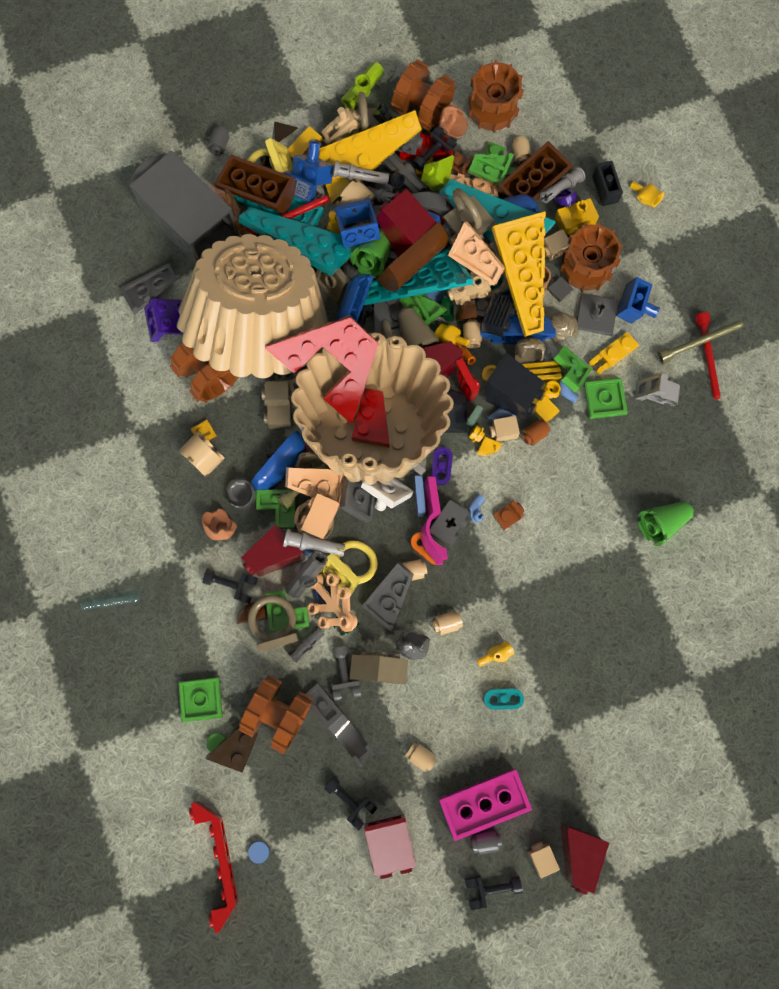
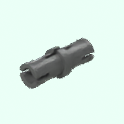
[287,626,325,663]

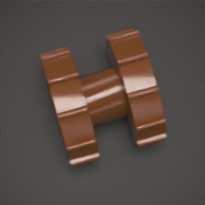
[390,59,456,132]
[468,60,524,133]
[560,223,623,293]
[170,343,239,403]
[239,675,313,754]

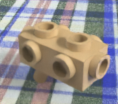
[321,107,362,145]
[447,271,493,305]

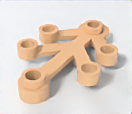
[307,573,357,632]

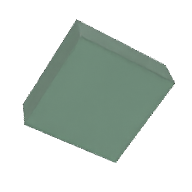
[467,405,483,428]

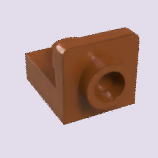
[452,151,474,176]
[493,500,524,531]

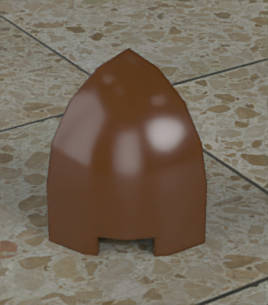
[455,300,477,321]
[237,602,268,624]

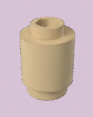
[512,136,532,165]
[463,319,482,348]
[402,559,428,581]
[432,611,463,636]
[405,743,437,772]

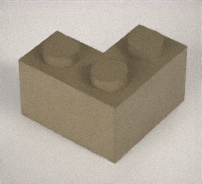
[262,381,292,429]
[350,651,408,684]

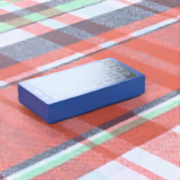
[284,171,317,203]

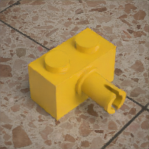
[555,198,599,236]

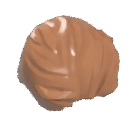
[438,105,468,138]
[202,508,237,540]

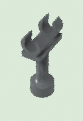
[332,646,362,701]

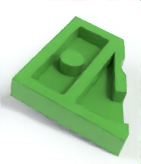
[468,153,514,186]
[399,294,447,325]

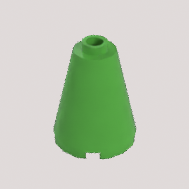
[350,228,392,278]
[638,501,694,546]

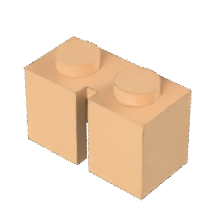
[299,493,339,540]

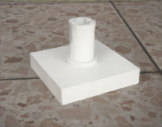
[361,478,414,511]

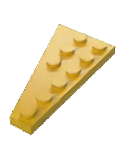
[319,111,422,203]
[492,211,546,337]

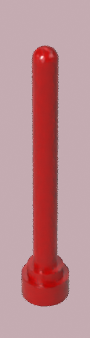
[246,195,329,237]
[694,312,721,399]

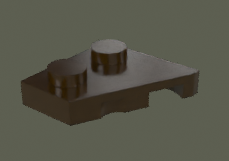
[205,726,258,773]

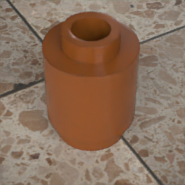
[521,419,550,446]

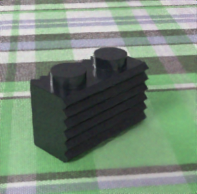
[592,161,623,206]
[482,293,516,337]

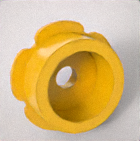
[544,381,561,399]
[468,425,485,443]

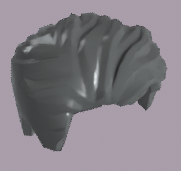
[226,478,257,509]
[395,632,430,660]

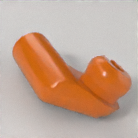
[454,343,476,365]

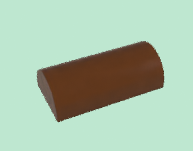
[497,141,573,201]
[214,155,296,213]
[377,222,448,292]

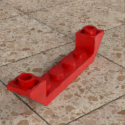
[189,801,238,933]

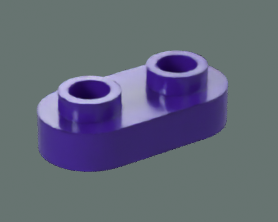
[553,188,577,207]
[431,447,453,486]

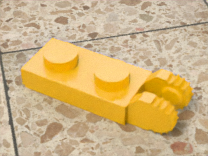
[589,331,639,375]

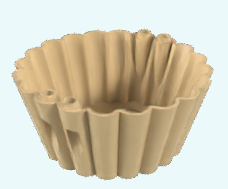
[177,234,328,378]
[291,332,454,485]

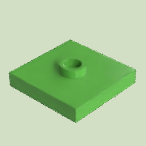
[584,378,628,419]
[179,677,223,723]

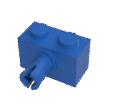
[292,140,334,185]
[616,277,660,324]

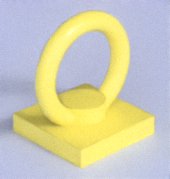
[248,138,293,174]
[319,540,378,595]

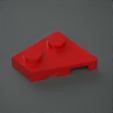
[455,358,480,403]

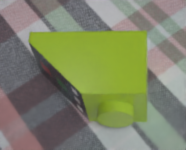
[421,155,454,191]

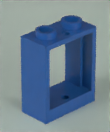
[334,198,381,248]

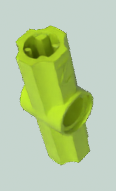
[341,62,385,110]

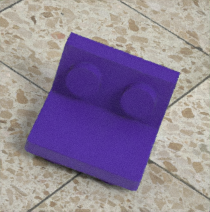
[144,298,183,342]

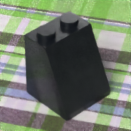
[486,353,546,420]

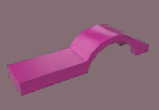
[420,477,448,565]

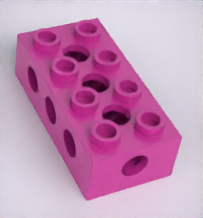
[438,768,532,841]

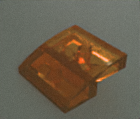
[225,189,249,236]

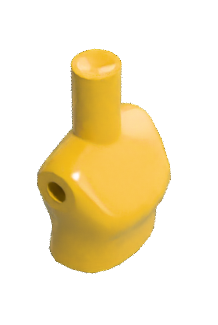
[630,181,664,208]
[326,211,341,235]
[435,324,470,347]
[476,640,514,667]

